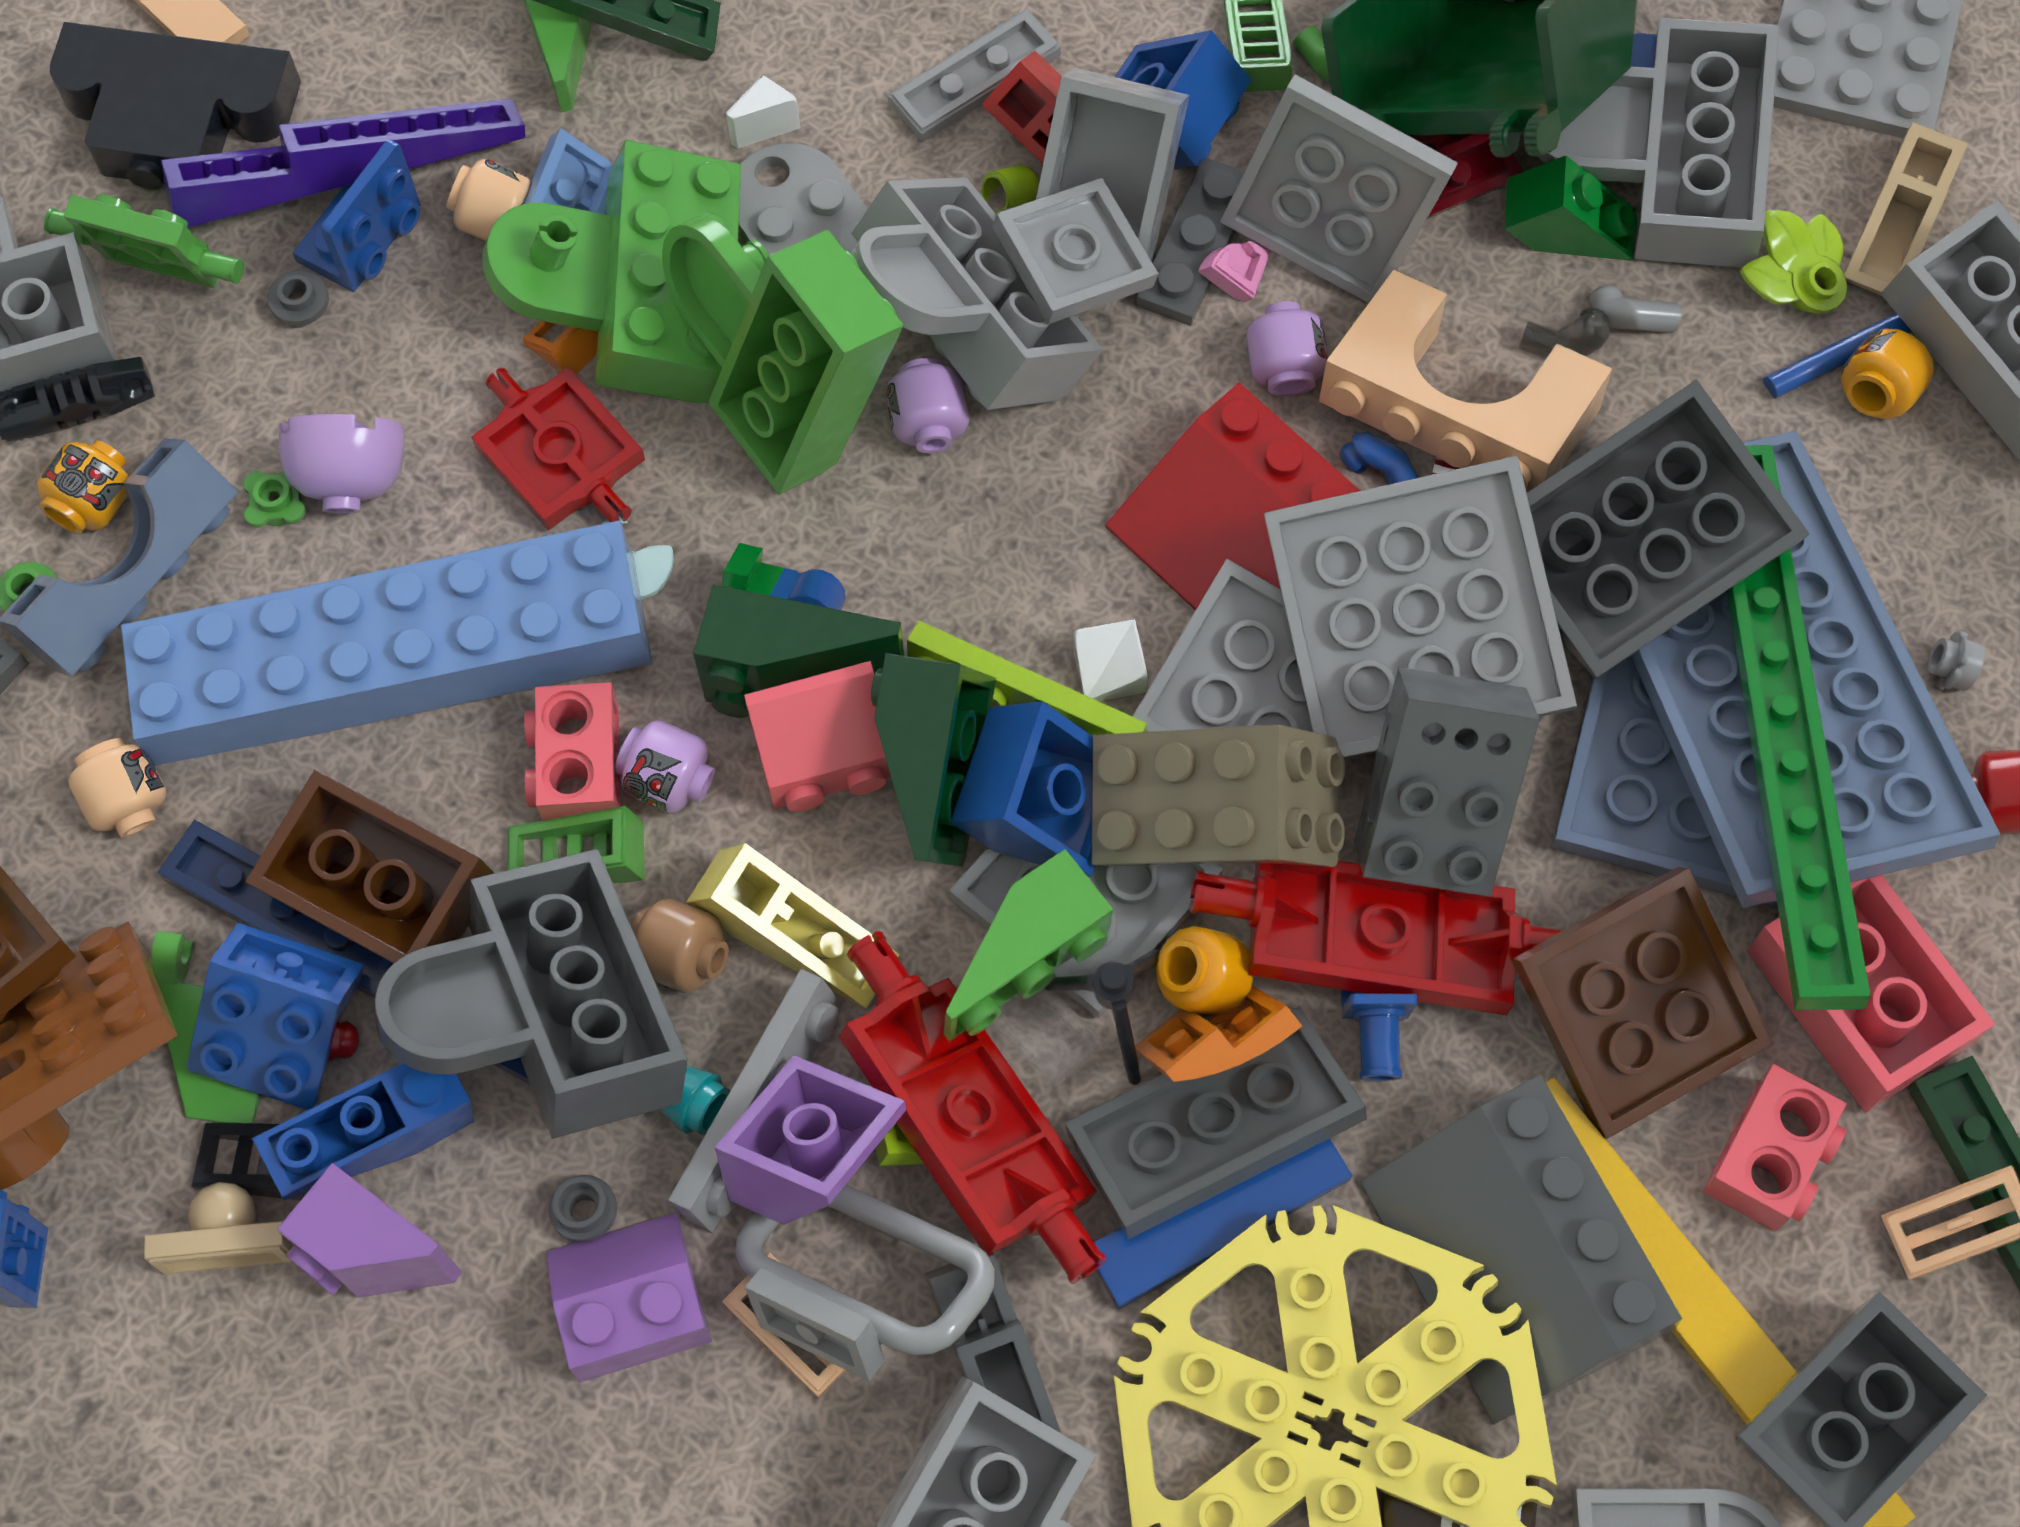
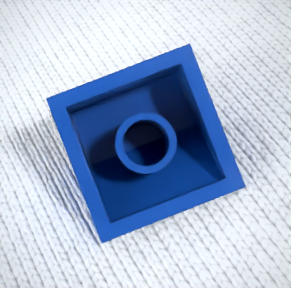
[1115,30,1252,170]
[950,701,1095,877]

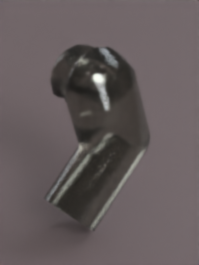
[1519,308,1610,359]

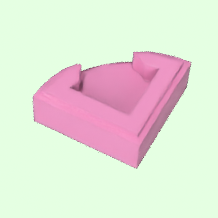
[1198,241,1271,302]

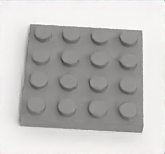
[1264,456,1577,760]

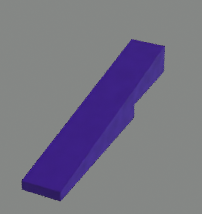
[161,98,526,228]

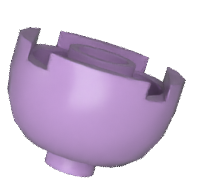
[278,414,405,514]

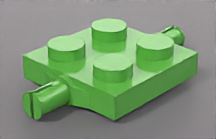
[44,194,244,288]

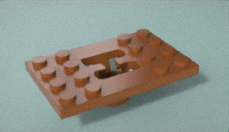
[0,921,178,1190]

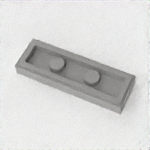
[888,9,1061,142]

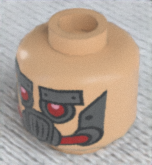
[446,159,531,241]
[68,738,166,838]

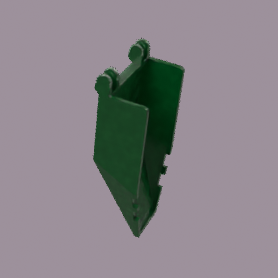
[1321,0,1638,157]

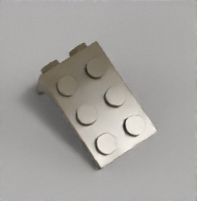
[1092,724,1345,867]

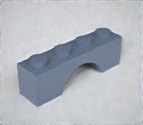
[0,438,239,676]

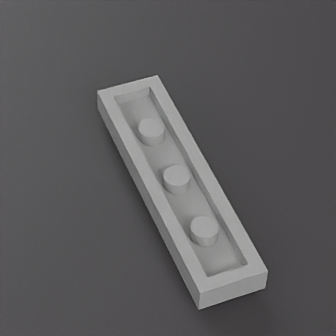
[668,969,842,1234]

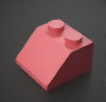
[744,661,891,812]

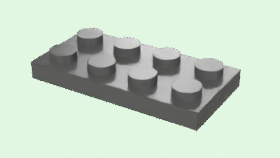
[1065,1006,1367,1240]

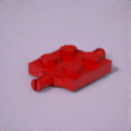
[471,367,645,531]

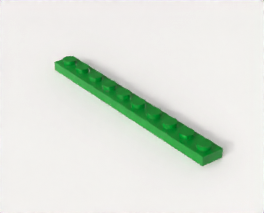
[1727,445,1871,1010]

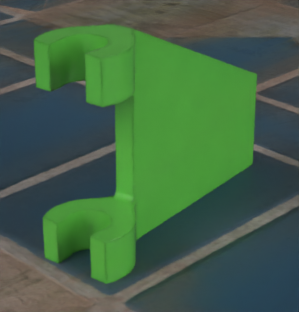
[151,931,261,1123]

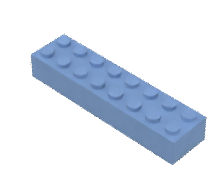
[121,521,653,765]

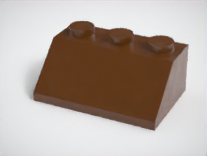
[245,769,495,964]

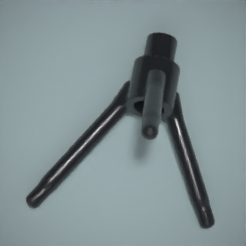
[1044,944,1164,1085]

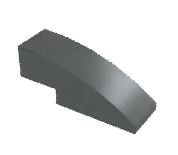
[925,1254,1062,1434]

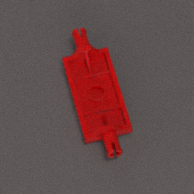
[1189,861,1563,1016]
[838,931,1107,1284]

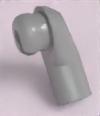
[1589,285,1682,333]

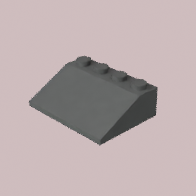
[1527,379,1810,679]
[1360,1074,1682,1425]

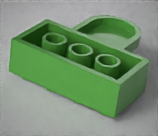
[482,139,741,403]
[662,217,904,495]

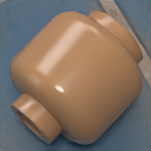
[631,898,729,993]

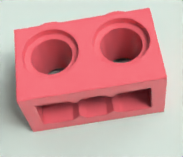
[524,682,621,821]
[1702,1064,1847,1232]

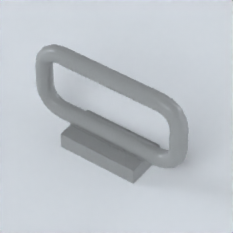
[735,1185,995,1381]

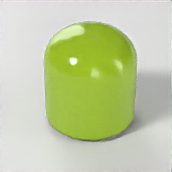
[981,164,1040,213]

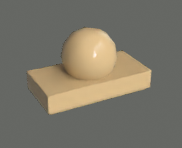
[144,1182,294,1275]

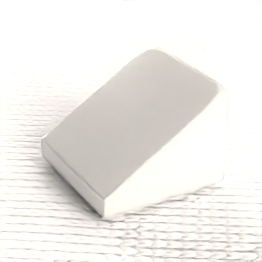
[726,76,800,149]

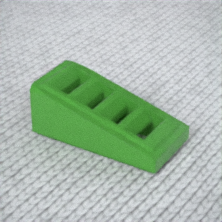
[1224,0,1292,92]
[507,806,645,883]

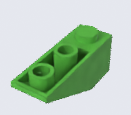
[943,849,1113,1042]

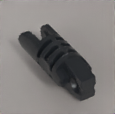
[0,357,155,442]

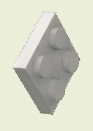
[992,178,1159,324]

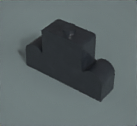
[50,22,301,190]

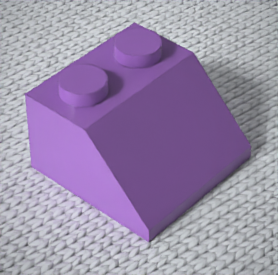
[715,1055,906,1225]
[277,1163,462,1298]
[546,1212,712,1383]

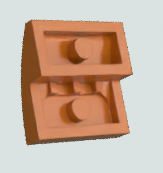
[1135,986,1302,1082]

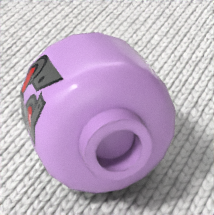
[1246,301,1328,396]
[886,358,970,453]
[615,720,715,814]

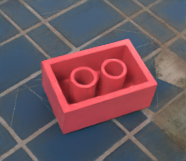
[1747,875,1995,1113]

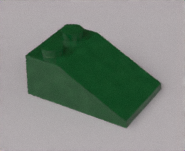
[693,584,904,718]
[871,653,996,867]

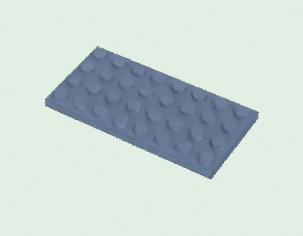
[1631,431,2001,908]

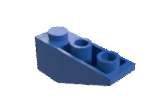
[252,1063,474,1201]

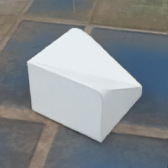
[1073,619,1148,701]

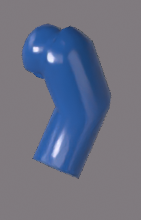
[1340,432,1419,485]

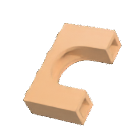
[1319,270,1612,493]

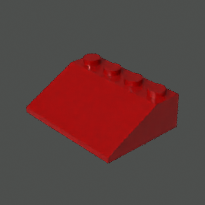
[1105,382,1360,611]

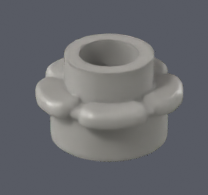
[1927,631,1985,691]

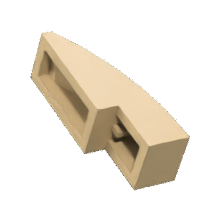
[1844,122,1968,296]

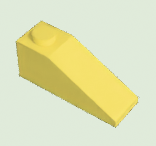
[686,843,900,1009]

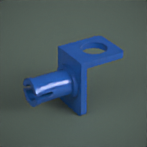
[1341,990,1417,1082]

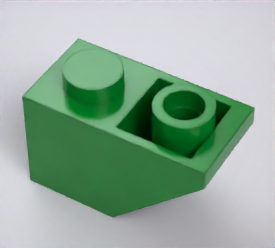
[1504,155,1637,261]

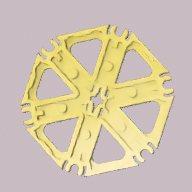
[1114,1205,1557,1527]

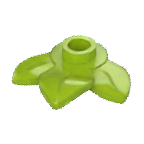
[1740,210,1847,314]

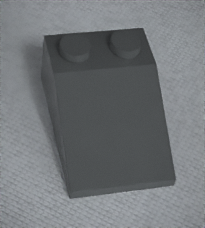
[1736,1291,1987,1527]

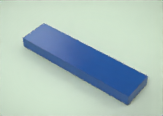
[1094,1138,1353,1310]

